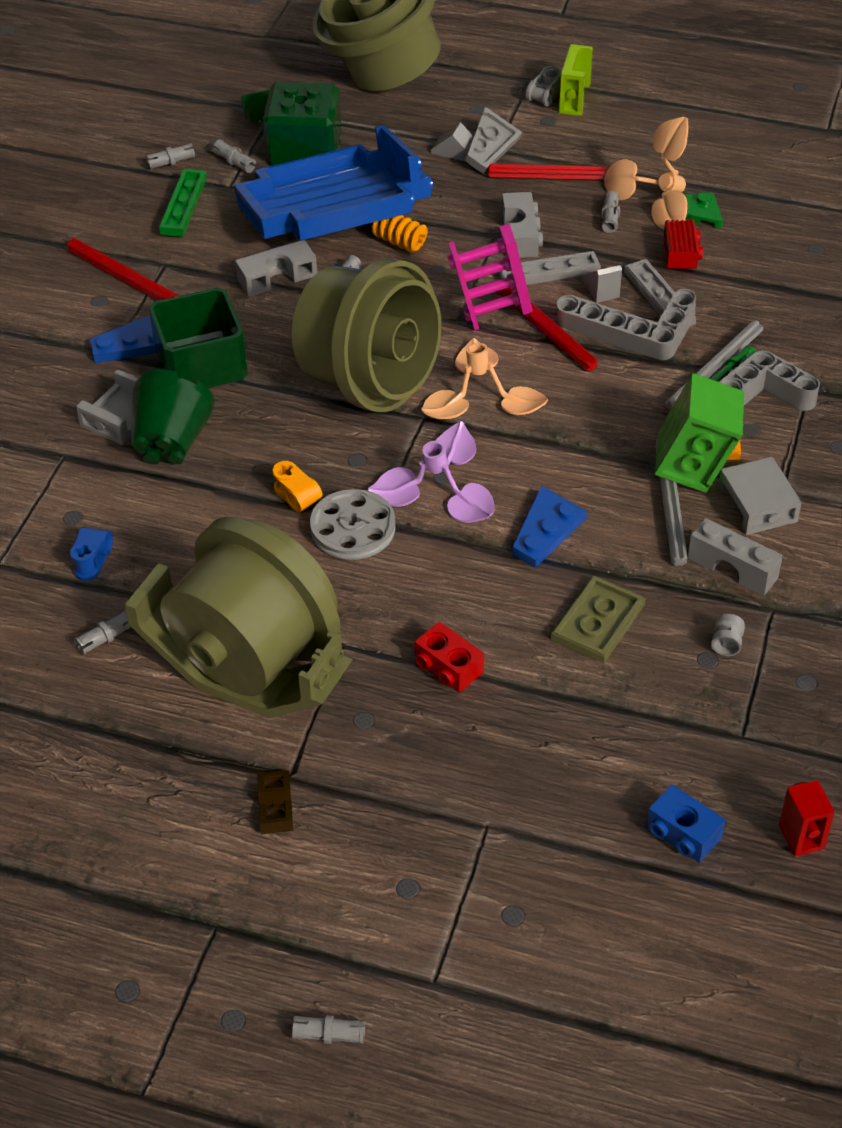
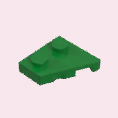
[684,192,723,229]

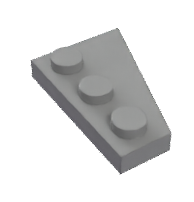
[465,107,523,174]

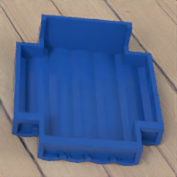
[234,125,433,241]

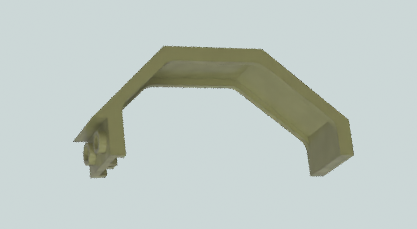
[125,563,353,719]

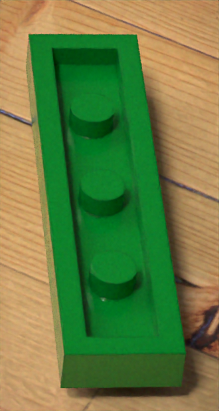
[159,169,207,237]

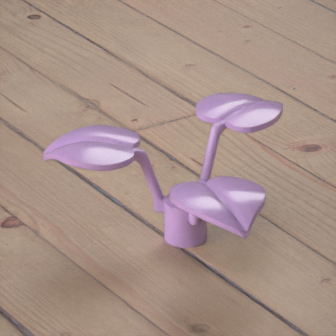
[368,421,495,523]

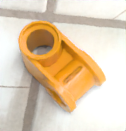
[273,461,323,513]

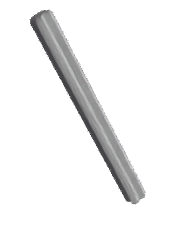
[665,320,763,412]
[655,439,687,566]

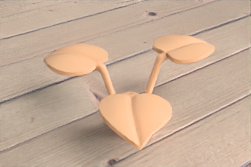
[604,117,689,230]
[421,338,548,419]

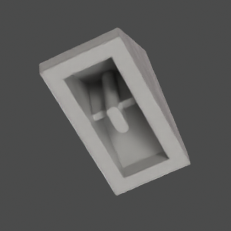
[431,122,474,161]
[582,265,622,303]

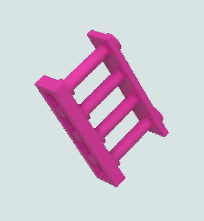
[447,223,533,330]

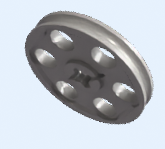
[310,489,396,560]

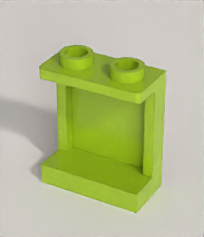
[559,44,593,116]

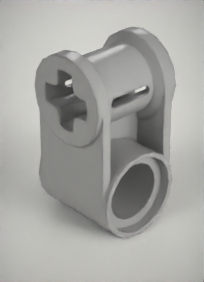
[526,66,562,107]

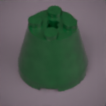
[131,369,215,465]

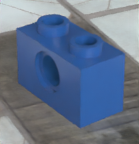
[646,784,726,863]

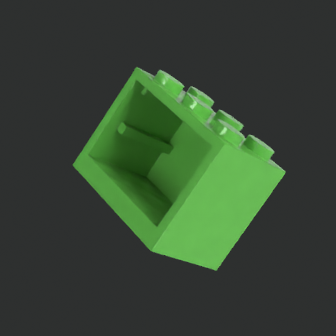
[655,373,744,493]

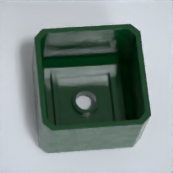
[263,82,342,166]
[149,287,248,388]

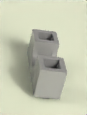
[502,192,543,258]
[235,240,317,297]
[688,518,783,596]

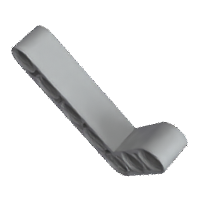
[556,289,696,360]
[719,350,820,411]

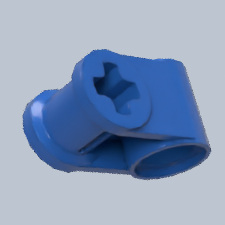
[70,527,113,581]

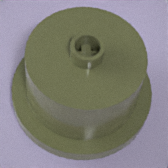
[313,0,441,91]
[292,258,442,412]
[160,517,340,696]

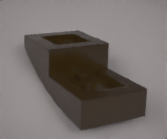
[257,770,294,834]

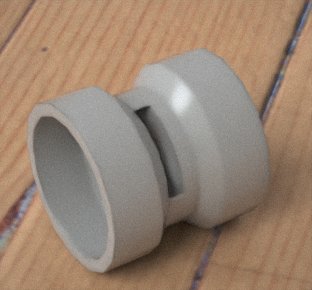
[711,614,745,656]

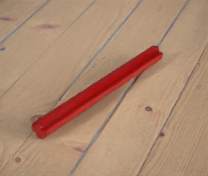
[488,164,610,180]
[67,238,179,301]
[496,287,598,372]

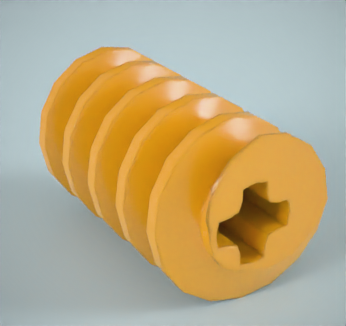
[372,215,428,253]

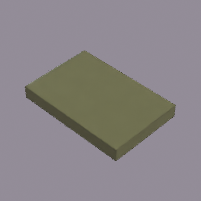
[551,575,646,664]

